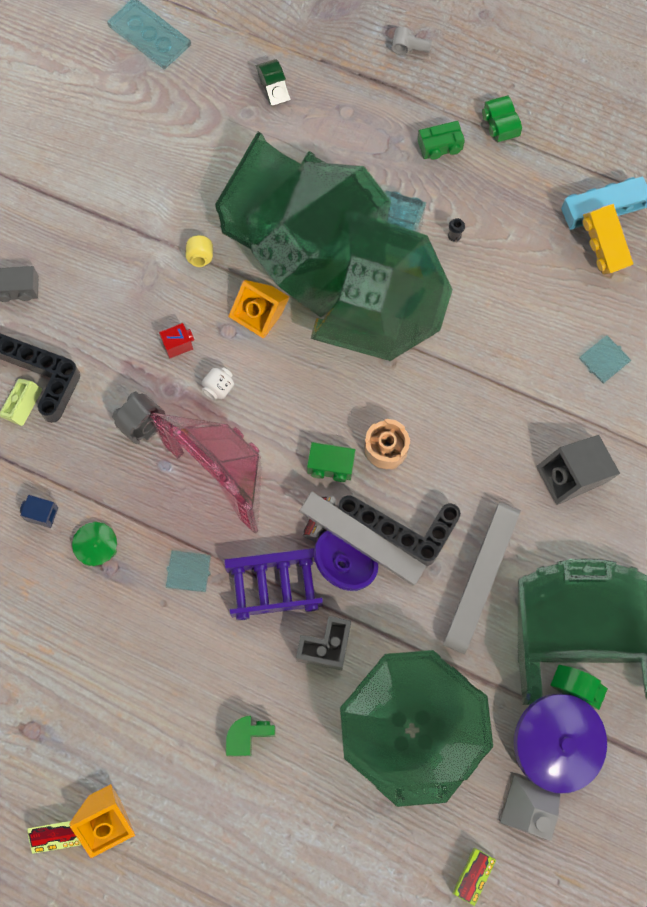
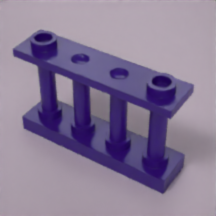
[224,548,323,620]

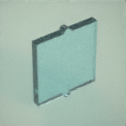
[579,335,631,384]
[166,550,211,592]

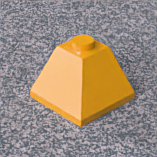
[228,280,290,338]
[69,784,135,858]

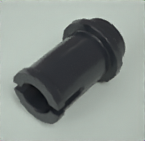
[448,218,465,242]

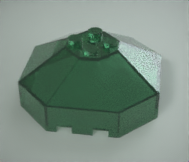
[340,650,494,807]

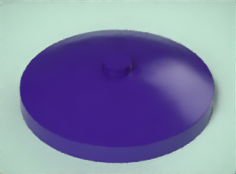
[514,694,607,793]

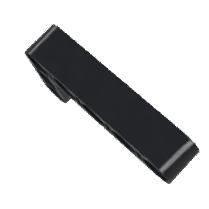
[0,333,81,423]
[339,495,461,566]

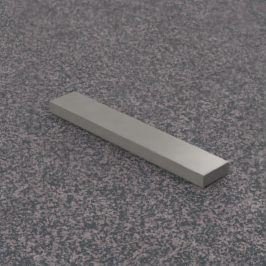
[299,492,426,586]

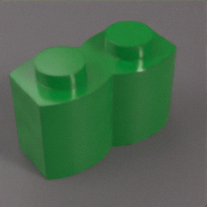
[482,95,522,143]

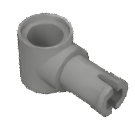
[391,27,432,55]

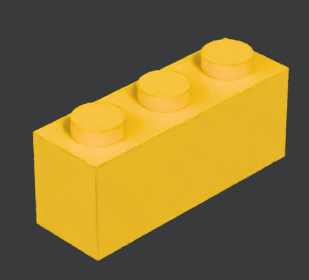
[583,204,633,274]

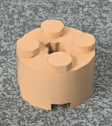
[364,419,410,469]

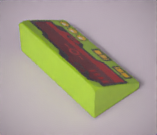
[452,848,496,906]

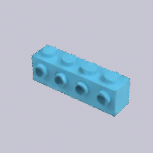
[561,176,647,230]

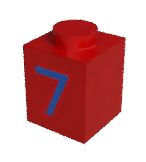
[159,323,195,359]

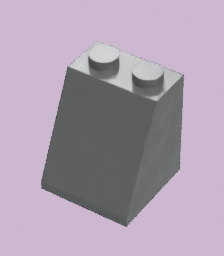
[536,435,620,505]

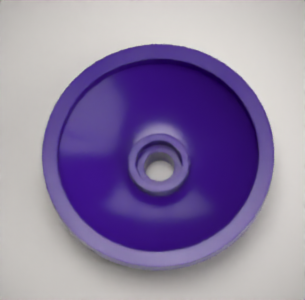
[314,530,378,591]

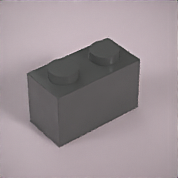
[0,266,39,302]

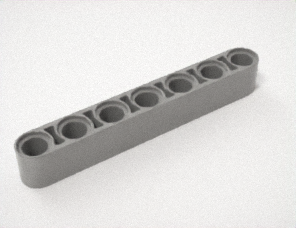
[443,502,521,654]

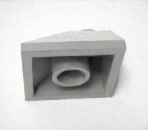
[500,776,560,841]

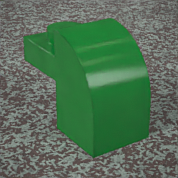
[550,664,608,710]
[226,716,276,757]

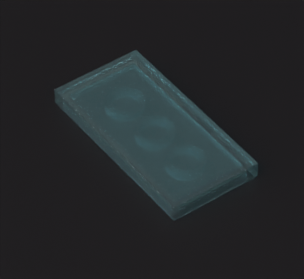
[107,0,191,70]

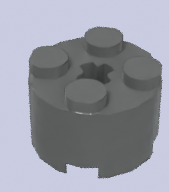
[112,391,166,444]

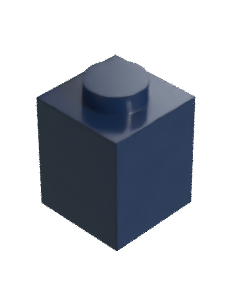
[20,495,59,528]

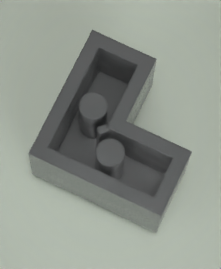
[296,616,351,671]

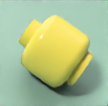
[185,235,213,267]

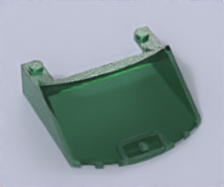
[518,558,647,705]

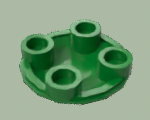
[72,522,117,566]

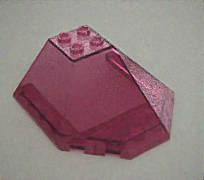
[151,413,262,533]

